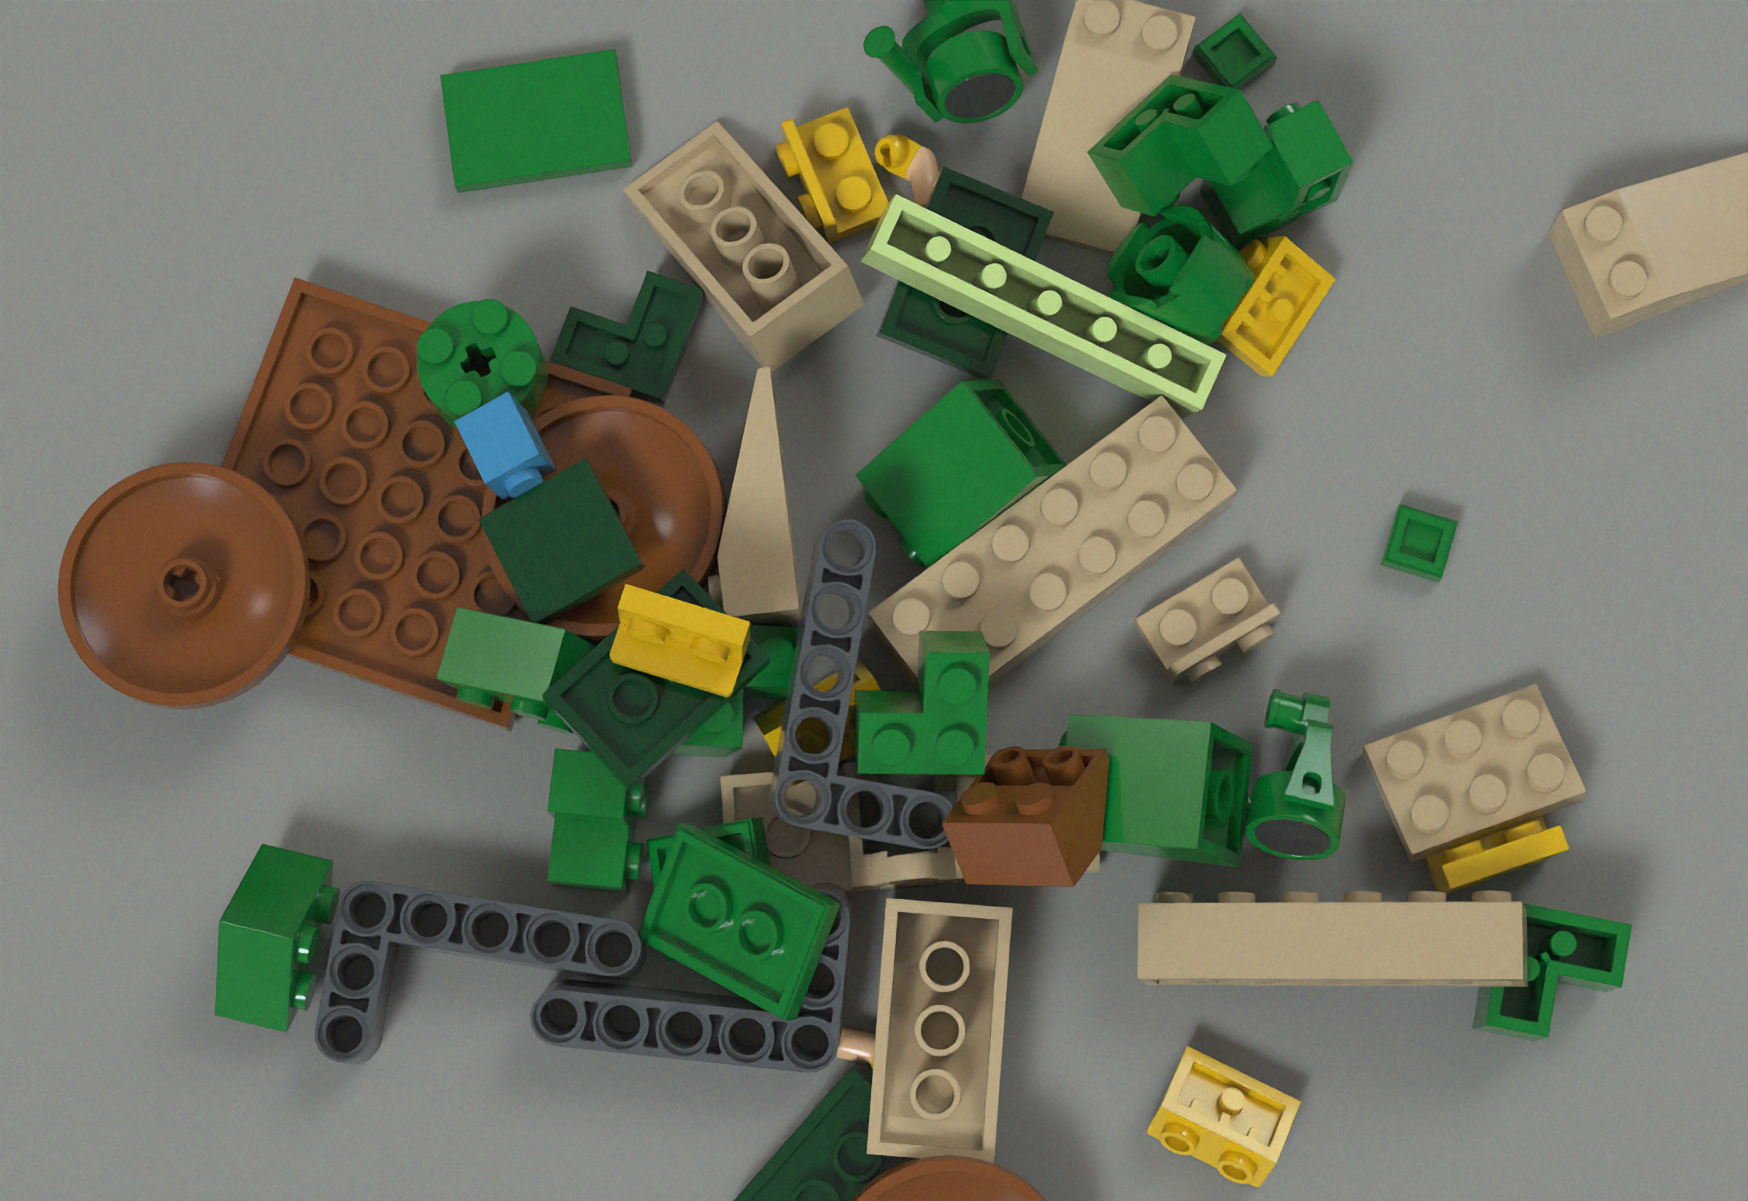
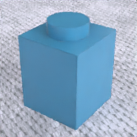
[454,391,557,500]

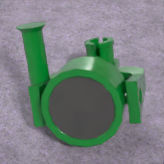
[863,0,1039,124]
[1245,689,1346,861]

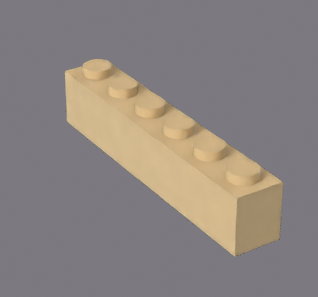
[1137,891,1528,987]

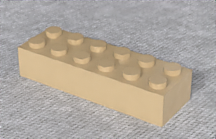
[868,395,1238,688]

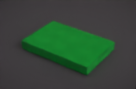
[440,49,633,193]
[638,824,841,1021]

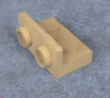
[1134,557,1281,685]

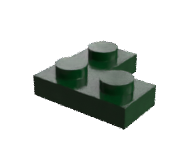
[550,270,705,405]

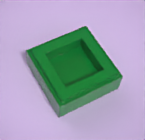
[1192,13,1277,90]
[1380,504,1458,583]

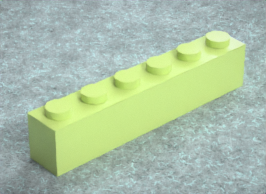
[860,194,1226,418]

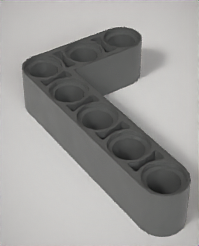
[770,519,953,849]
[315,881,646,1064]
[530,882,853,1073]

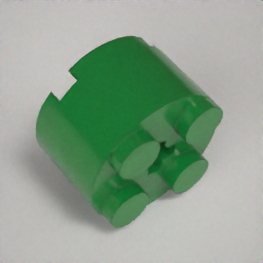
[1107,205,1254,346]
[417,299,548,429]

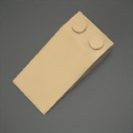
[1022,0,1196,255]
[622,121,864,373]
[1548,152,1748,339]
[708,367,802,627]
[867,898,1013,1164]

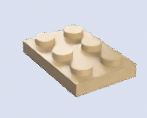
[1363,684,1587,863]

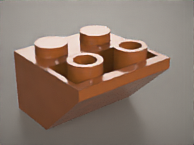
[942,746,1109,887]

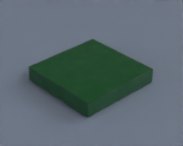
[478,458,646,625]

